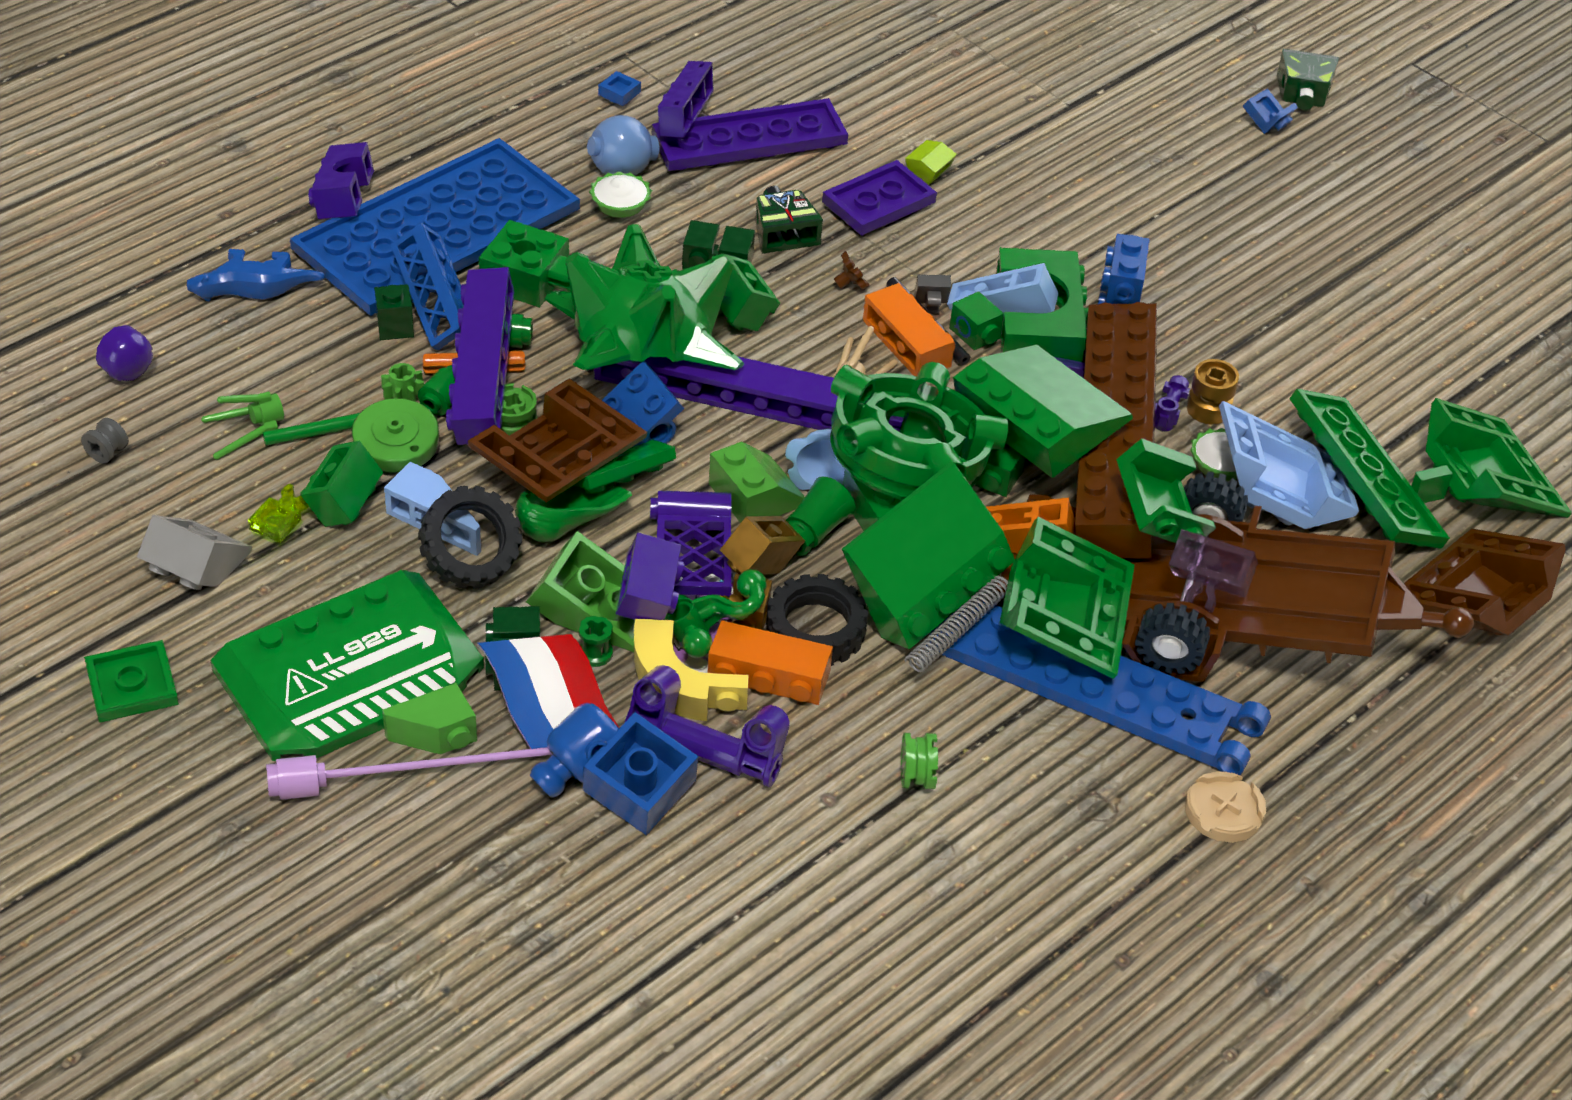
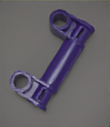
[624,665,790,788]

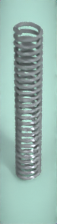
[904,576,1008,672]

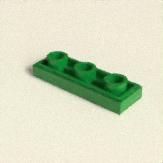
[574,440,676,493]

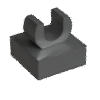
[914,274,951,315]

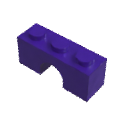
[308,142,374,219]

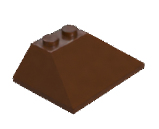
[468,378,647,503]
[1403,528,1566,636]

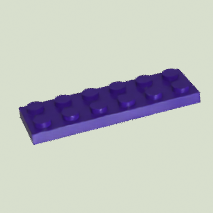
[652,98,848,171]

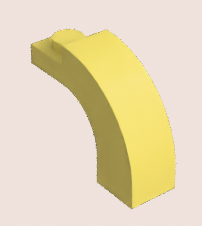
[634,619,748,721]

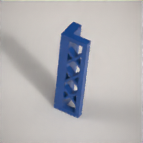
[390,222,464,351]

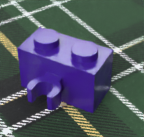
[616,532,684,620]

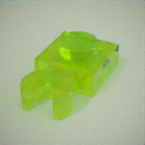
[248,484,309,543]

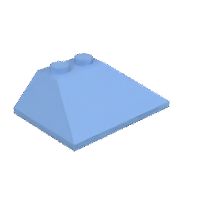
[1219,401,1359,529]

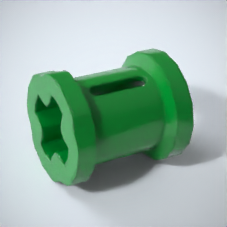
[579,616,613,667]

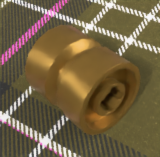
[1186,359,1239,425]

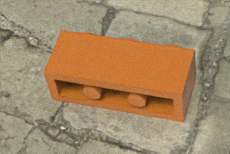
[863,283,955,376]
[708,620,833,705]

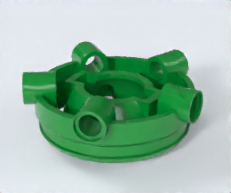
[830,362,1008,500]

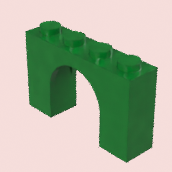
[996,248,1088,362]

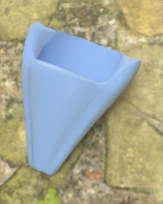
[785,429,844,490]

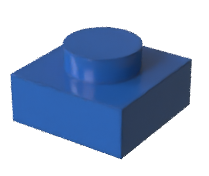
[598,71,641,106]

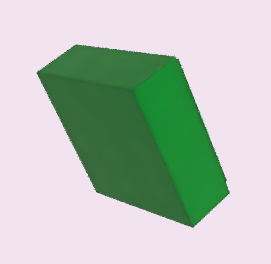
[1411,465,1453,503]

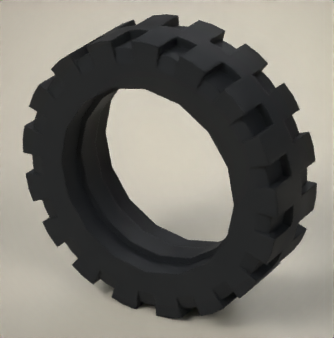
[418,486,522,589]
[766,574,868,666]

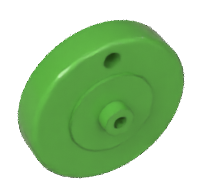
[352,398,439,472]

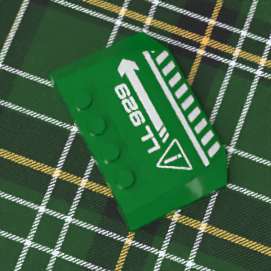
[210,570,484,761]

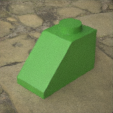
[382,683,477,755]

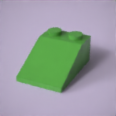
[526,531,635,652]

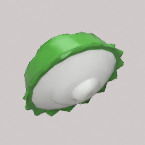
[589,171,652,218]
[1190,428,1238,481]

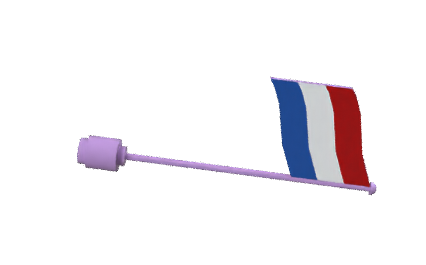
[266,634,619,800]

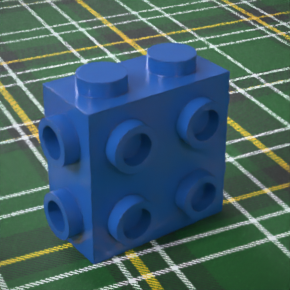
[1098,234,1150,304]

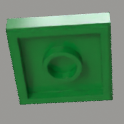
[84,640,179,723]

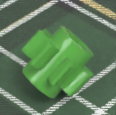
[381,363,424,402]

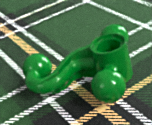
[664,569,767,658]

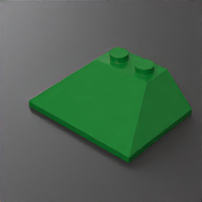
[1426,398,1572,518]
[1000,517,1135,679]

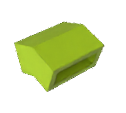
[905,140,957,185]

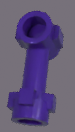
[1155,375,1190,431]

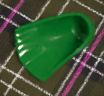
[515,483,632,542]

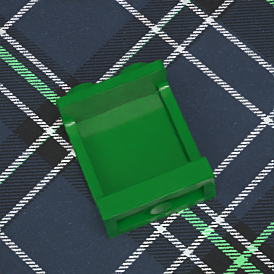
[1116,438,1216,548]

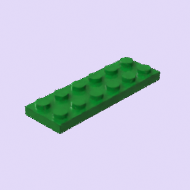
[1289,388,1450,549]

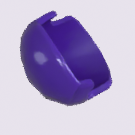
[96,325,153,381]

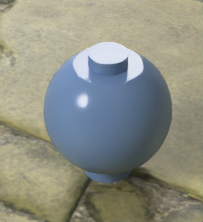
[587,115,659,176]

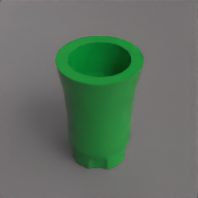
[786,476,856,556]

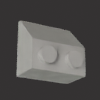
[137,515,252,590]

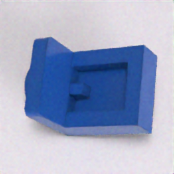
[1243,88,1298,134]

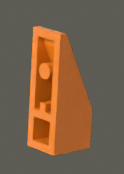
[986,497,1076,554]

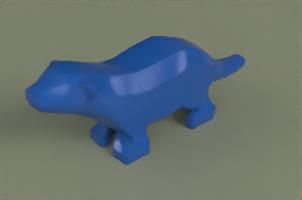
[186,249,325,301]

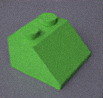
[709,441,805,523]

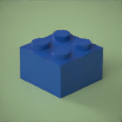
[583,712,699,835]

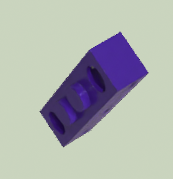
[658,61,714,137]

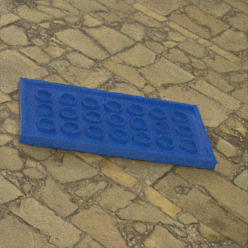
[290,138,580,316]

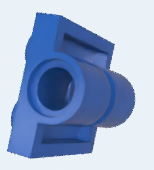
[602,361,685,447]

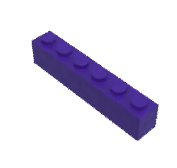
[446,267,514,445]

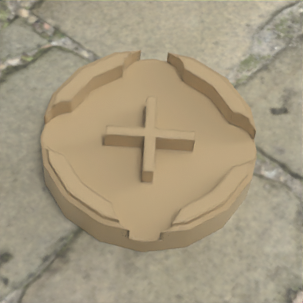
[1185,771,1266,843]

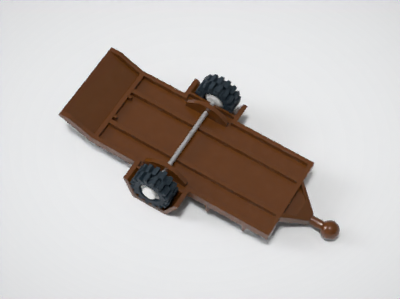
[991,472,1474,682]

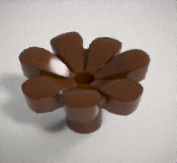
[833,251,870,290]

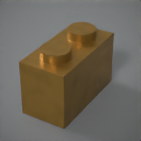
[720,516,805,574]

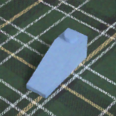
[947,263,1058,313]
[384,462,481,556]

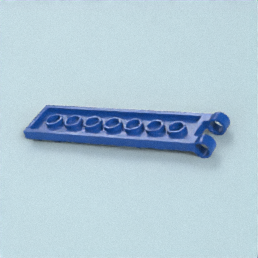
[926,598,1271,775]

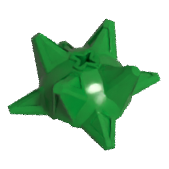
[545,224,744,370]

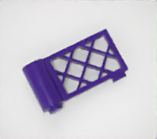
[650,491,732,596]

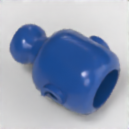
[530,703,626,798]

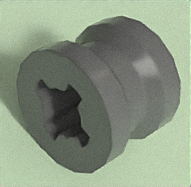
[81,418,129,463]

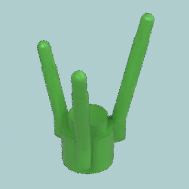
[201,391,284,460]

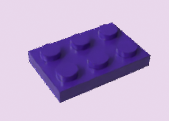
[822,160,937,235]

